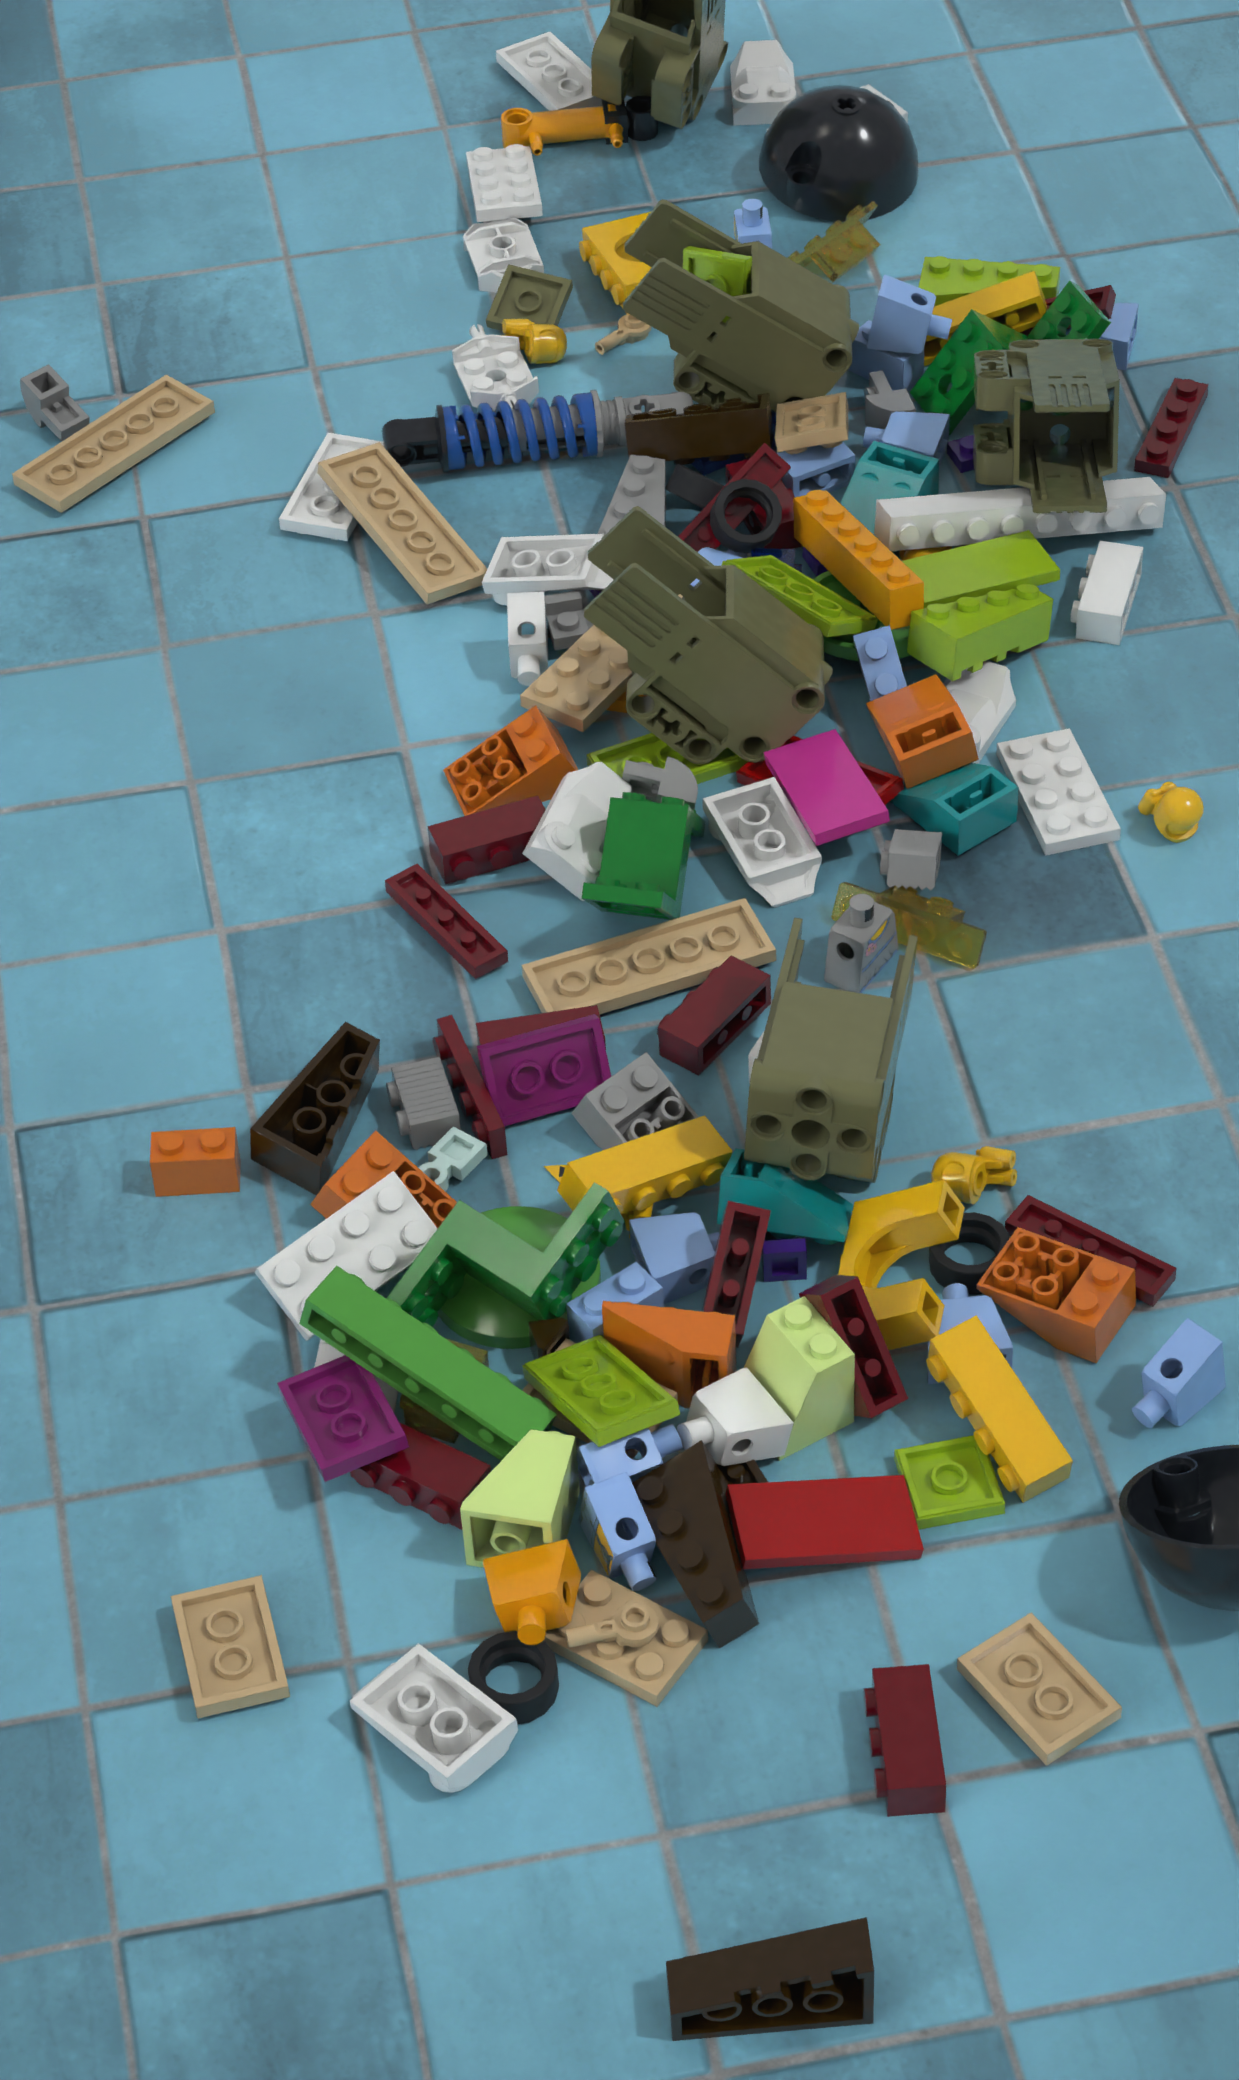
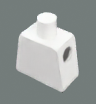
[507,591,548,686]
[677,1367,794,1466]

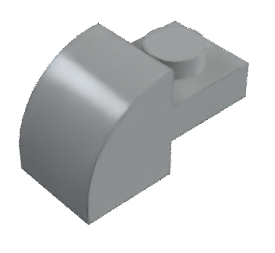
[20,364,90,441]
[864,370,916,429]
[545,590,589,650]
[622,756,698,810]

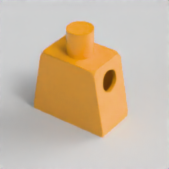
[483,1539,581,1645]

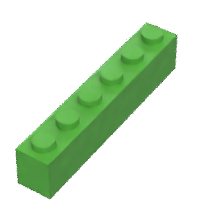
[299,1265,557,1461]

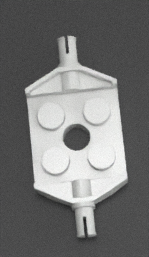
[463,217,544,293]
[452,324,539,412]

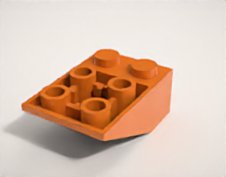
[866,674,979,789]
[443,705,578,816]
[310,1130,457,1228]
[977,1227,1136,1363]
[602,1301,737,1408]

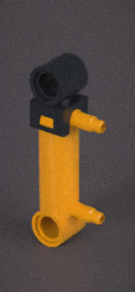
[501,96,658,156]

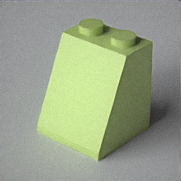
[744,1296,855,1461]
[460,1429,580,1568]

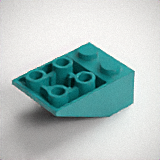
[840,441,939,554]
[890,763,1019,856]
[717,1148,854,1245]

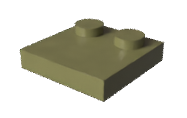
[486,264,573,331]

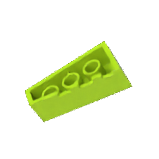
[918,256,1060,306]
[907,584,1053,681]

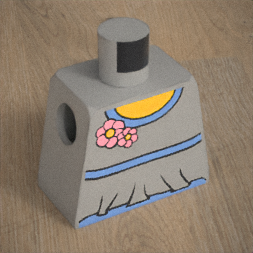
[824,894,898,993]

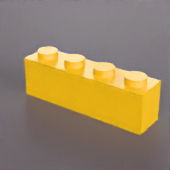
[924,271,1048,366]
[557,1115,733,1214]
[926,1315,1073,1503]

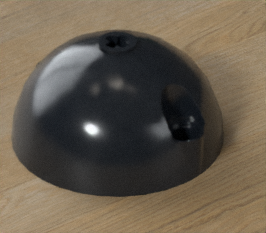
[759,85,918,222]
[1119,1445,1239,1611]

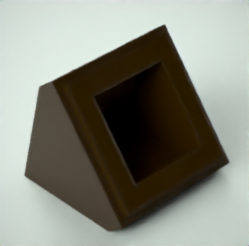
[528,1318,570,1360]

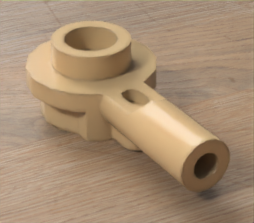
[595,313,652,355]
[565,1602,659,1648]

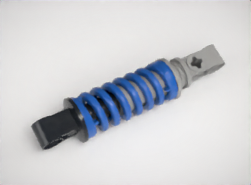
[382,390,693,473]

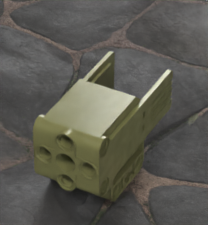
[591,0,728,129]
[623,199,859,412]
[973,339,1120,513]
[584,506,833,764]
[744,918,918,1183]

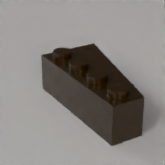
[625,393,774,465]
[250,1021,380,1195]
[632,1440,759,1648]
[666,1917,874,2041]

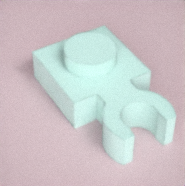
[419,1127,487,1192]

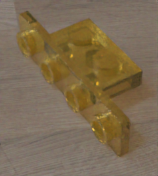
[787,201,880,282]
[831,882,987,969]

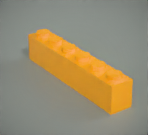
[793,490,924,630]

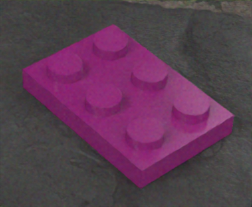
[476,1014,611,1126]
[277,1355,409,1482]

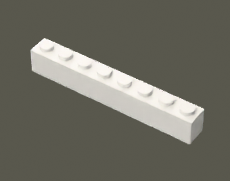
[874,477,1166,551]

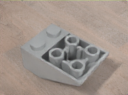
[571,1052,699,1150]

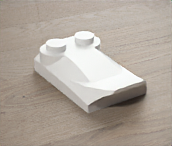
[730,40,797,126]
[482,534,613,606]
[943,661,1016,764]
[522,762,632,901]
[703,777,822,908]
[350,1643,518,1793]

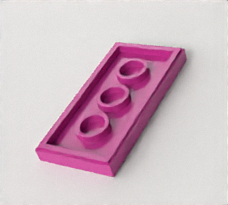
[763,729,890,846]

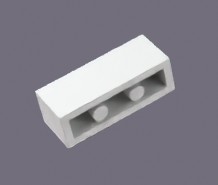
[1071,541,1143,645]

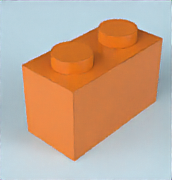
[150,1127,241,1197]

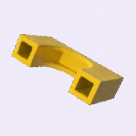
[579,211,652,315]
[838,1180,965,1350]

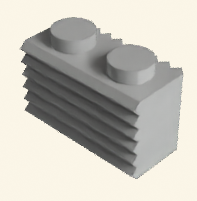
[880,829,942,891]
[386,1056,460,1150]

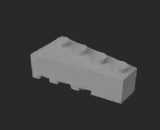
[598,455,666,535]

